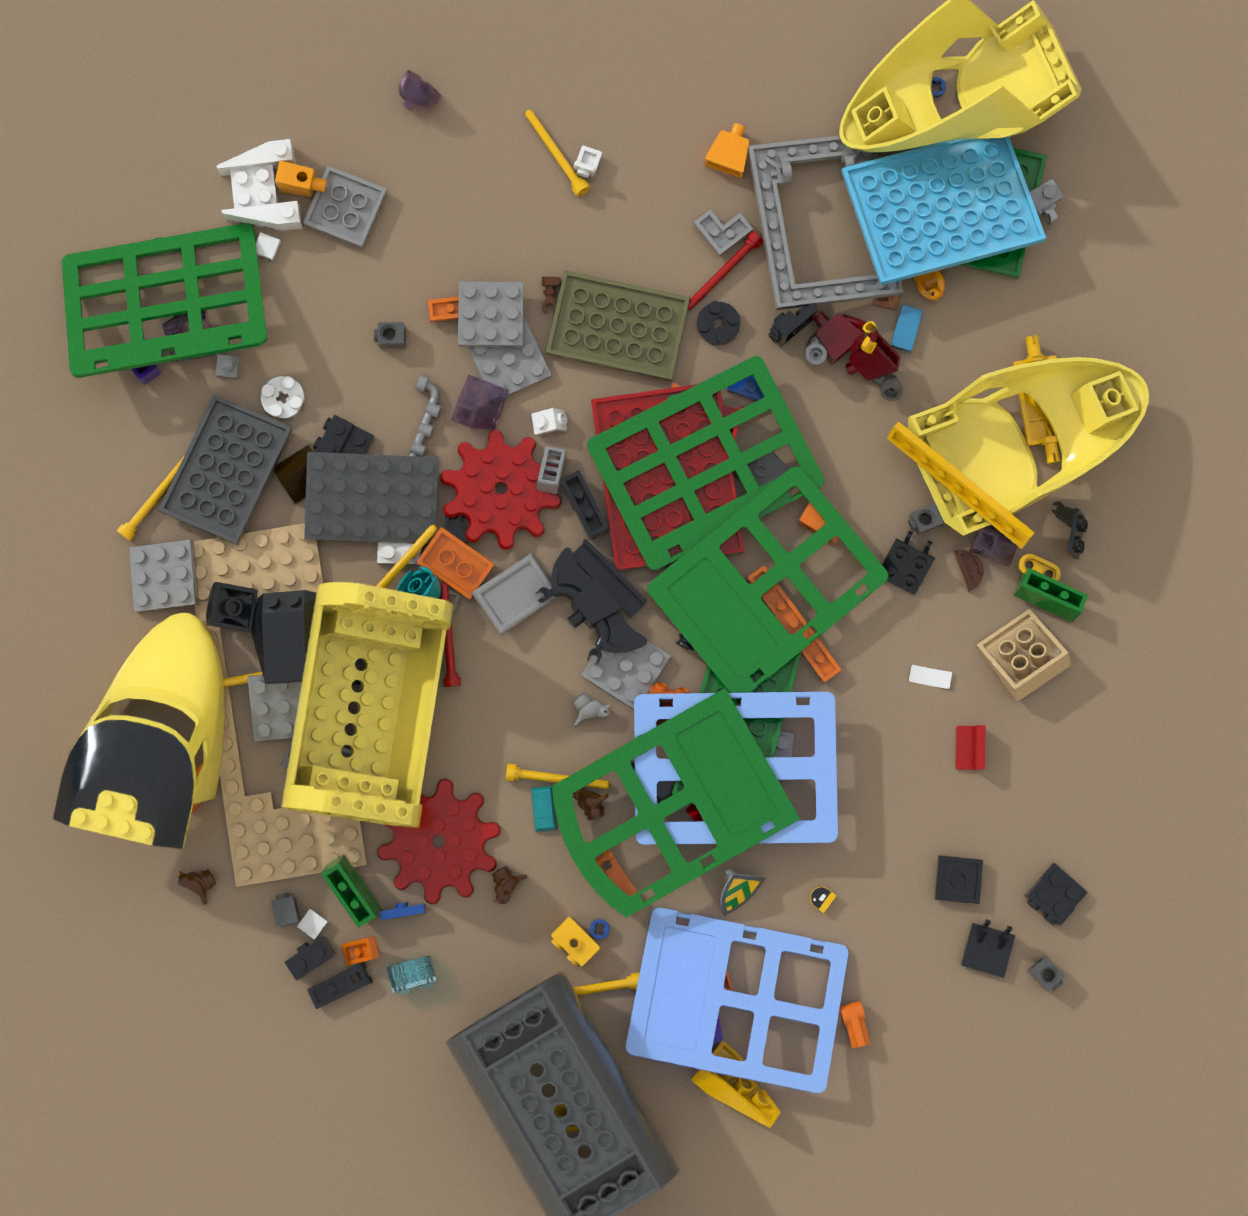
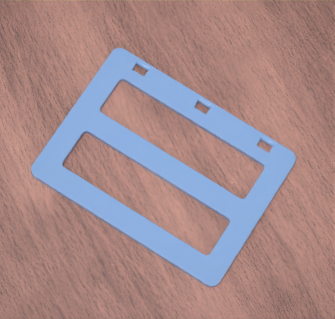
[634,692,838,845]

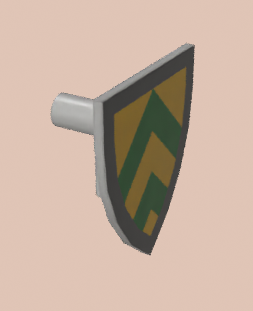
[720,868,765,915]

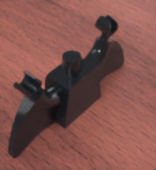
[536,547,647,665]

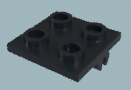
[1051,501,1088,559]
[882,530,935,595]
[961,919,1015,978]

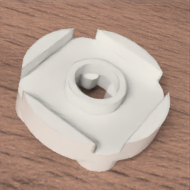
[261,376,305,420]

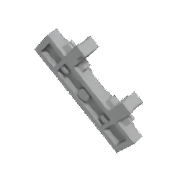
[1030,179,1064,225]

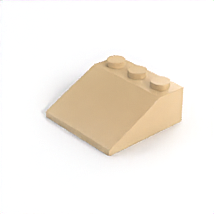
[977,609,1071,701]

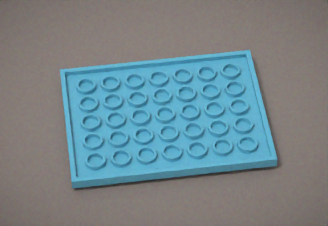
[841,137,1046,286]

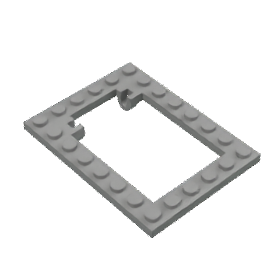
[748,135,904,310]

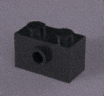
[284,936,337,981]

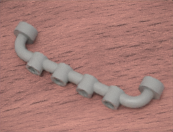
[409,374,441,457]

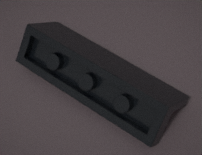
[573,539,647,618]

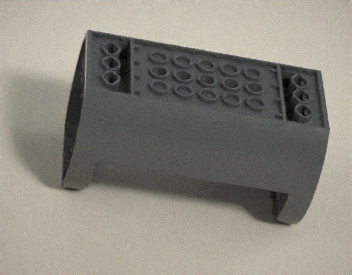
[445,971,679,1216]

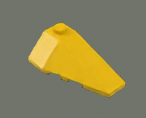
[690,1041,781,1128]

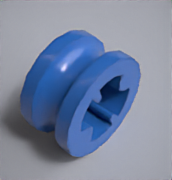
[931,77,946,98]
[590,919,610,939]

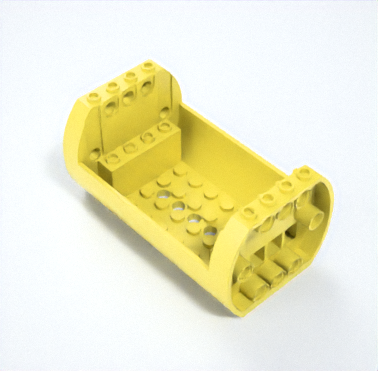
[281,582,454,828]

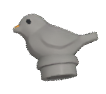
[573,692,611,727]

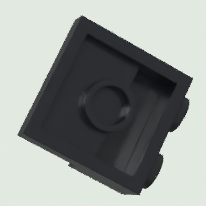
[768,304,818,346]
[313,414,374,454]
[1024,863,1088,926]

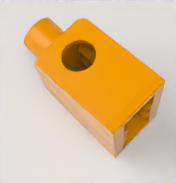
[704,123,749,179]
[275,160,327,198]

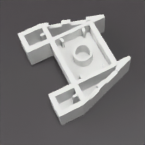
[217,139,303,231]

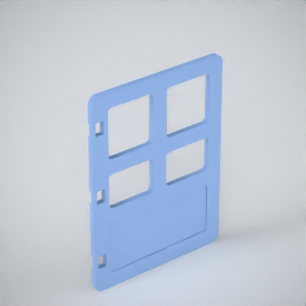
[625,908,848,1094]

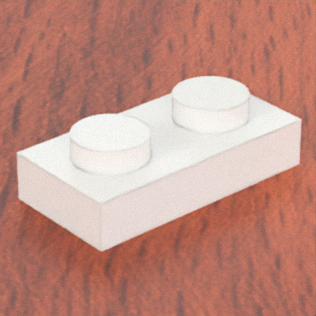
[377,542,422,565]

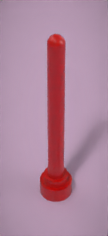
[687,231,764,310]
[440,582,461,687]

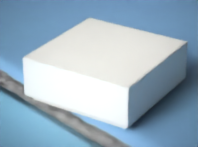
[256,232,281,261]
[297,909,328,940]

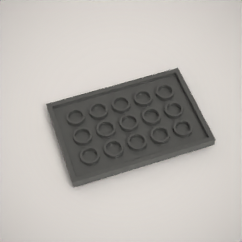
[158,395,293,545]
[304,452,439,544]

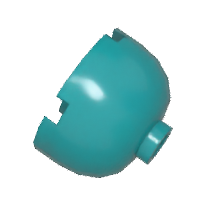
[397,566,441,599]

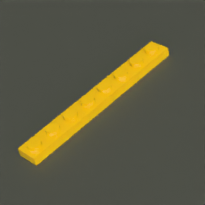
[887,422,1034,549]

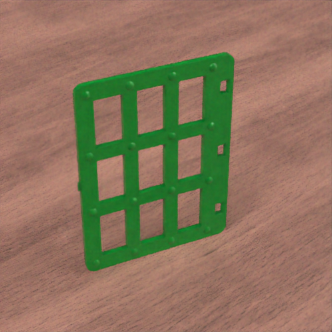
[62,223,267,378]
[587,356,824,570]

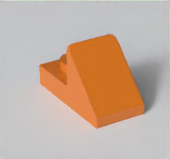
[341,936,380,966]

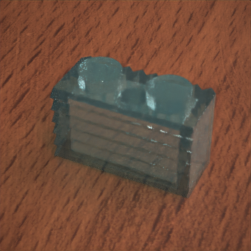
[386,955,437,996]

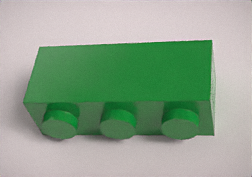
[1014,568,1088,623]
[321,854,381,928]

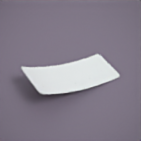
[909,665,952,689]

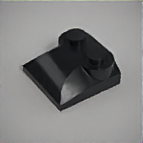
[206,582,258,633]

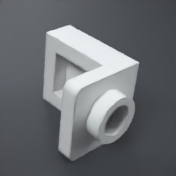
[574,145,602,178]
[532,408,567,435]

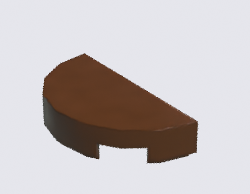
[954,550,984,592]

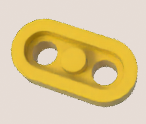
[1018,554,1061,581]

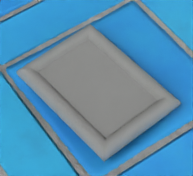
[471,553,559,635]

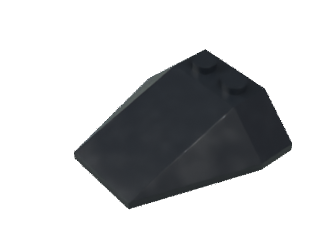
[251,590,317,684]

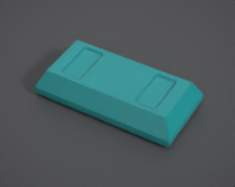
[531,786,557,832]

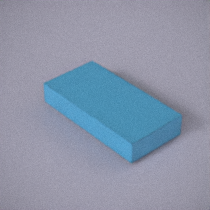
[891,305,923,352]

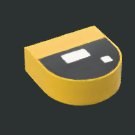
[810,887,836,913]

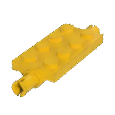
[1013,335,1061,464]

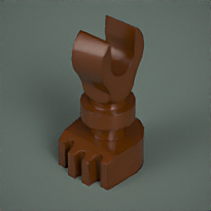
[541,277,561,314]

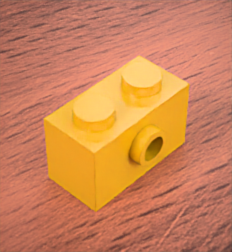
[551,916,601,967]

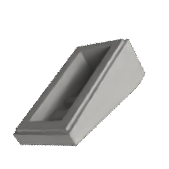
[536,446,567,494]

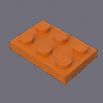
[416,526,495,600]

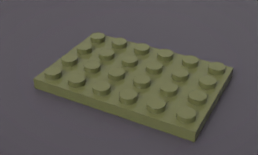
[546,270,690,381]

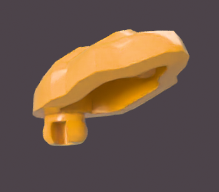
[914,270,945,301]

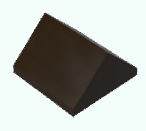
[274,445,313,504]

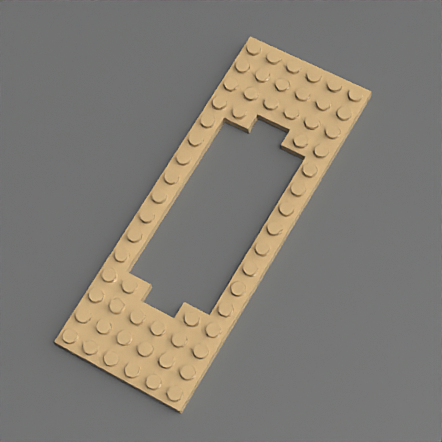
[193,523,368,887]

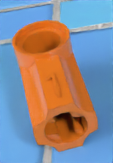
[839,1001,871,1049]

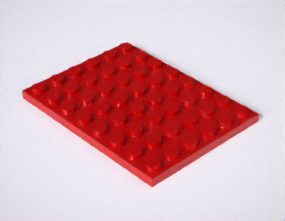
[591,384,745,570]

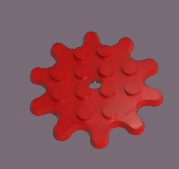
[440,429,562,550]
[377,779,501,904]

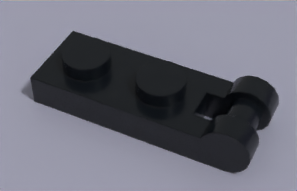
[307,962,373,1009]

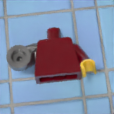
[805,311,878,366]
[846,330,903,401]

